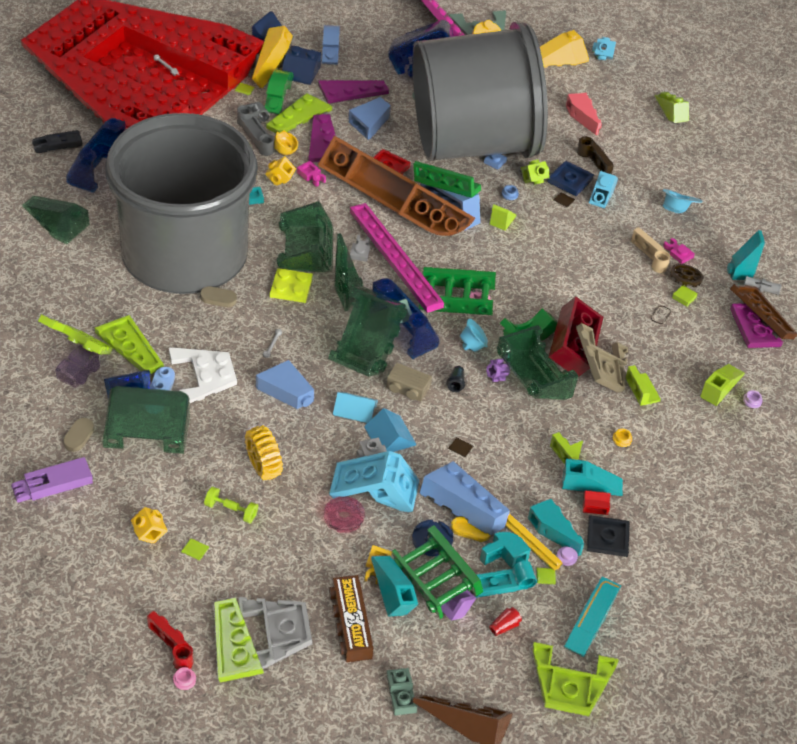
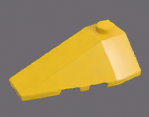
[252,26,293,88]
[540,30,589,67]

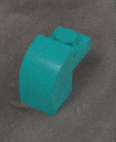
[480,532,531,569]

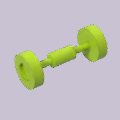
[204,486,258,524]

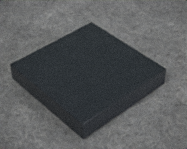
[587,515,630,557]

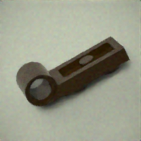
[577,136,614,175]

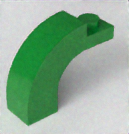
[265,69,294,115]
[500,308,558,348]

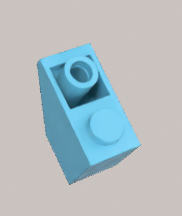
[589,171,618,209]

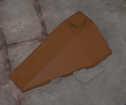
[412,694,513,744]

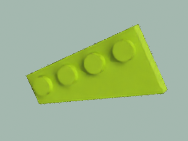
[266,93,333,133]
[95,315,164,376]
[214,598,264,682]

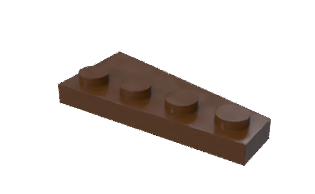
[730,284,797,340]

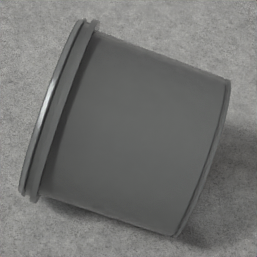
[413,22,548,161]
[105,113,258,294]

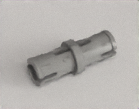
[744,276,782,295]

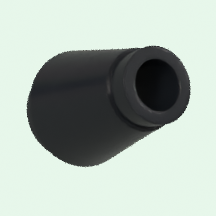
[446,366,465,393]

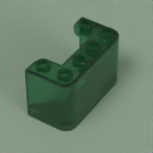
[328,287,407,377]

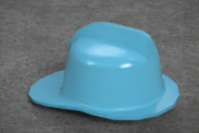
[663,189,703,213]
[460,319,488,352]

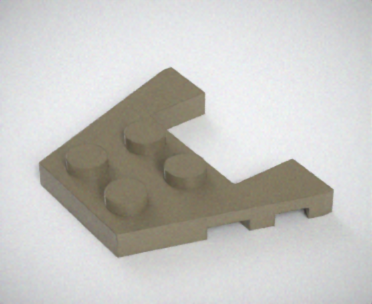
[576,323,628,392]

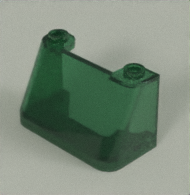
[276,201,334,272]
[497,325,579,400]

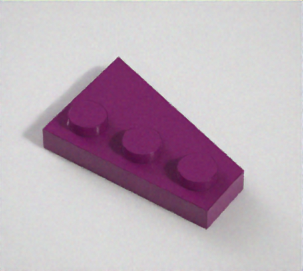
[730,303,783,348]

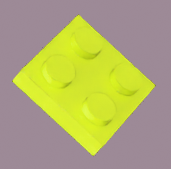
[270,268,313,303]

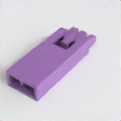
[11,457,93,502]

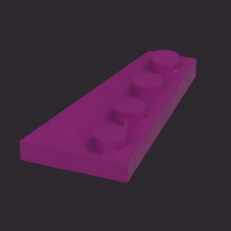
[318,80,389,104]
[308,114,336,163]

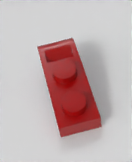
[147,611,193,670]

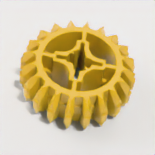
[245,425,283,480]

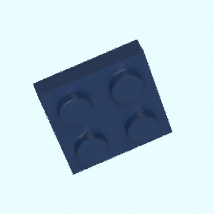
[548,161,594,196]

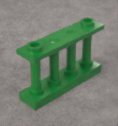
[419,267,496,315]
[392,525,483,619]

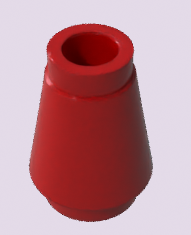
[489,607,522,636]

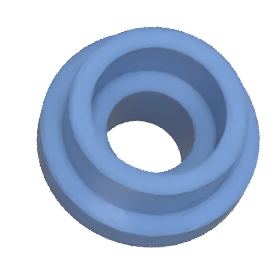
[501,185,519,200]

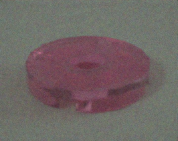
[324,496,365,533]

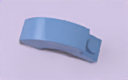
[322,25,340,64]

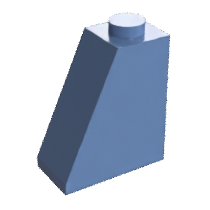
[348,97,391,140]
[256,360,314,409]

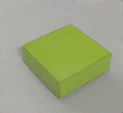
[672,286,698,307]

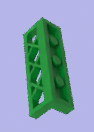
[413,161,481,198]

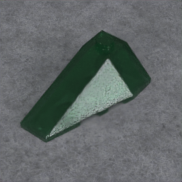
[22,196,90,245]
[334,233,363,311]

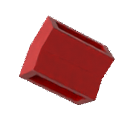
[583,491,611,515]

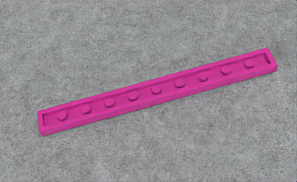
[350,203,444,313]

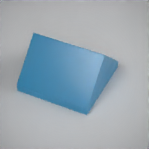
[364,408,416,452]

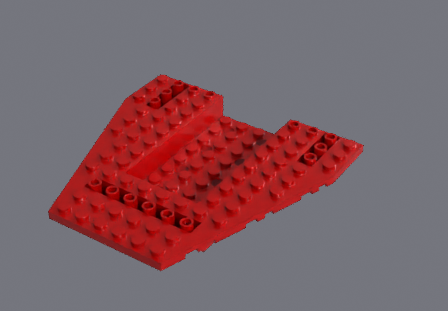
[21,0,264,133]

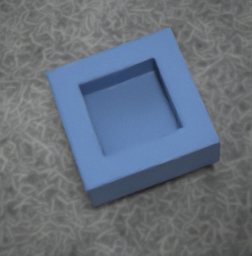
[484,154,507,170]

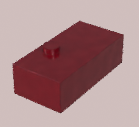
[549,296,604,378]

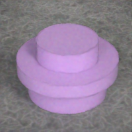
[743,390,763,408]
[557,547,578,566]

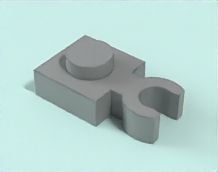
[350,235,370,262]

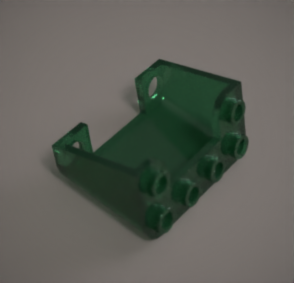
[103,386,190,454]

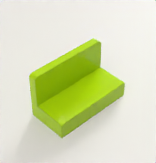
[626,365,661,406]

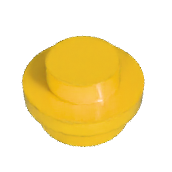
[612,428,632,447]

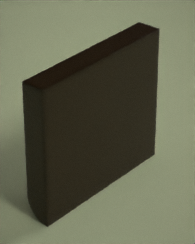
[553,192,575,208]
[448,437,474,457]

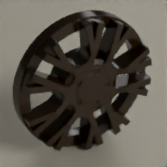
[670,264,704,287]

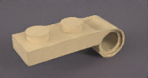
[631,227,670,273]

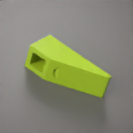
[654,92,689,123]
[700,364,745,406]

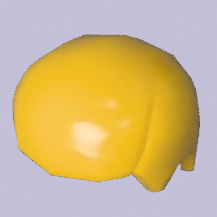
[274,130,298,155]

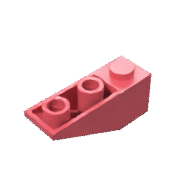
[566,93,601,135]

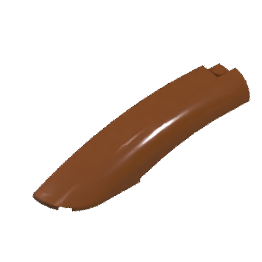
[318,135,475,236]

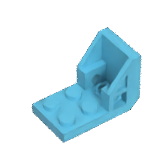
[329,451,419,512]

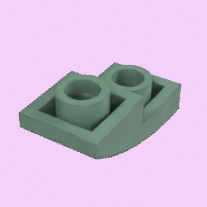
[387,668,417,716]

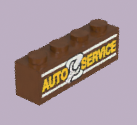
[329,575,374,663]

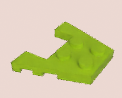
[38,314,113,355]
[532,642,619,716]

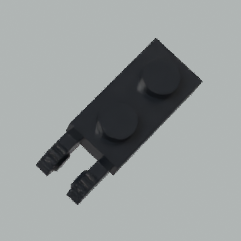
[32,130,83,154]

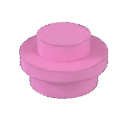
[173,667,196,690]

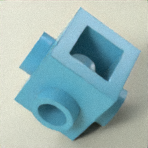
[592,37,616,61]

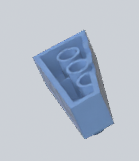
[420,183,480,231]
[420,461,510,536]

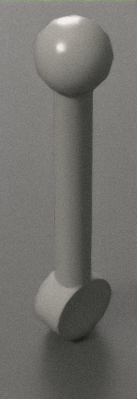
[154,54,178,75]
[263,329,282,358]

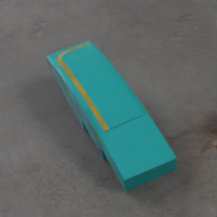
[564,576,621,657]

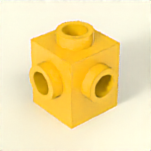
[265,156,296,186]
[131,507,167,543]

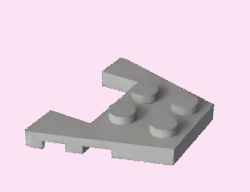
[238,597,313,669]

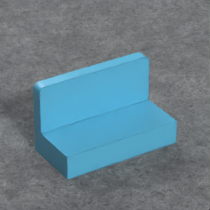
[333,391,378,423]

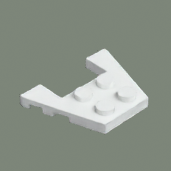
[169,348,237,407]

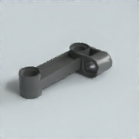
[237,101,274,156]

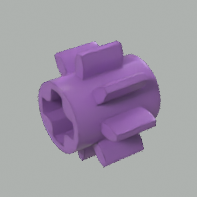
[486,359,510,382]

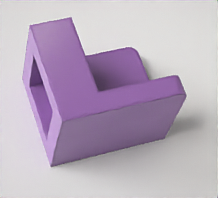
[441,590,476,621]

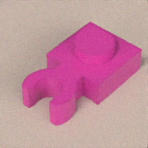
[297,161,326,187]
[663,238,695,264]

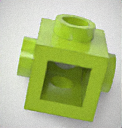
[521,159,550,185]

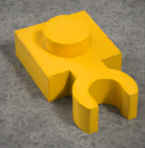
[364,545,392,585]

